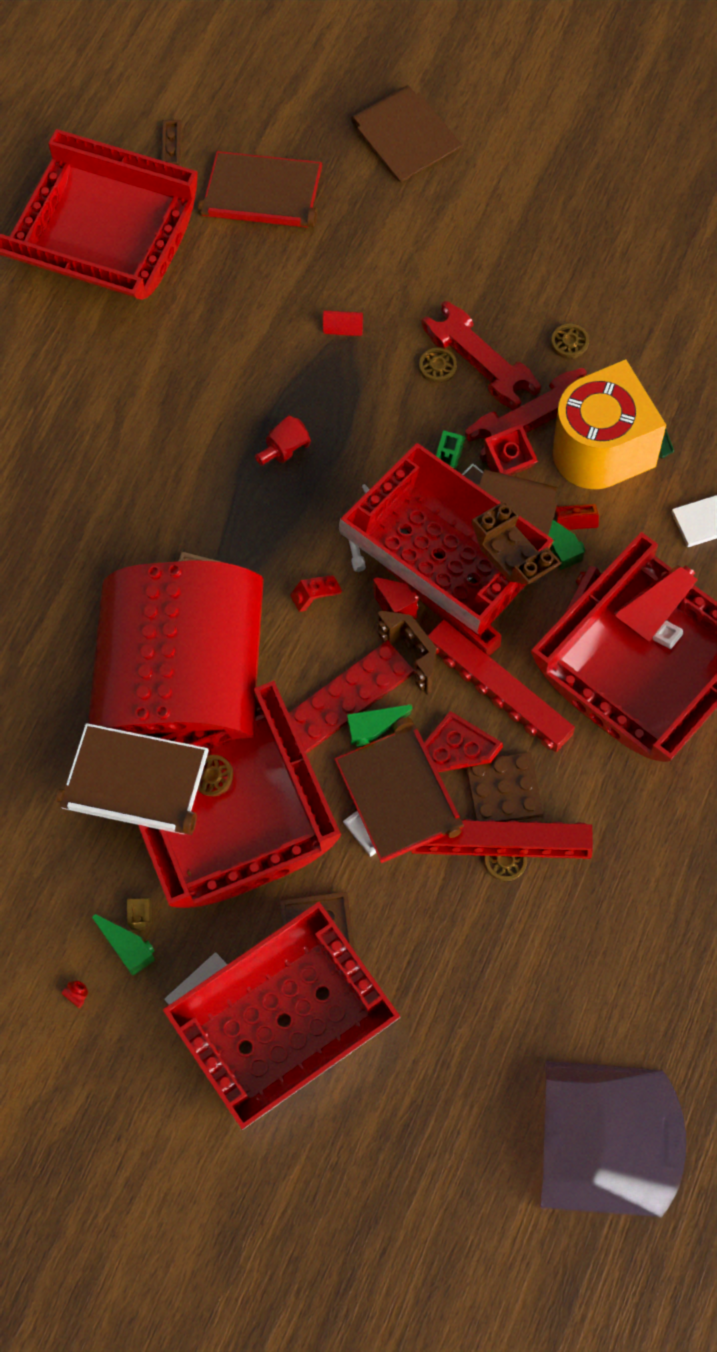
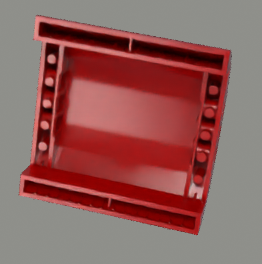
[0,129,198,300]
[531,532,717,762]
[88,560,264,739]
[138,680,341,908]

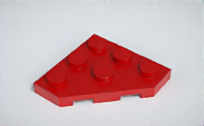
[424,711,503,772]

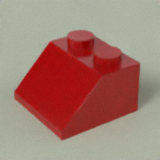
[484,424,538,476]
[373,577,419,619]

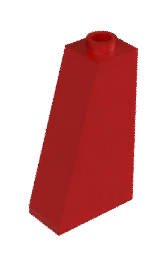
[613,565,698,642]

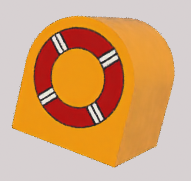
[552,359,666,489]

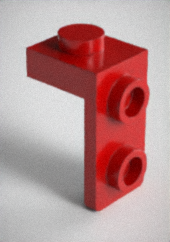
[290,575,342,612]

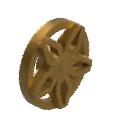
[551,324,589,359]
[419,348,457,383]
[197,755,233,796]
[485,856,527,881]

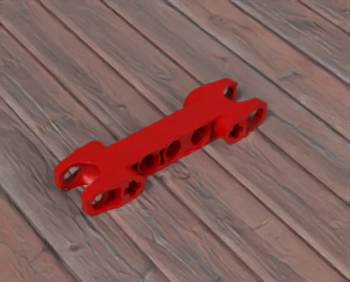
[421,301,541,410]
[465,368,587,462]

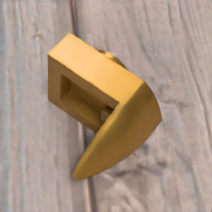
[127,898,152,931]

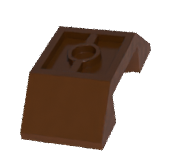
[472,501,561,585]
[377,611,437,694]

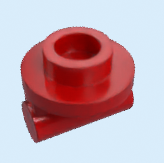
[61,981,89,1008]

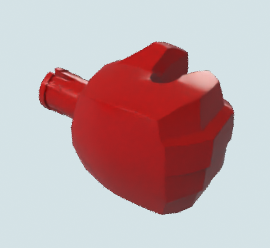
[255,415,311,466]

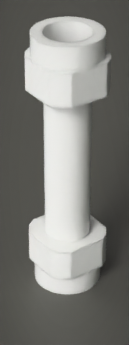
[349,540,366,572]

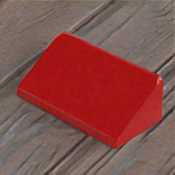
[323,310,363,336]
[555,504,599,530]

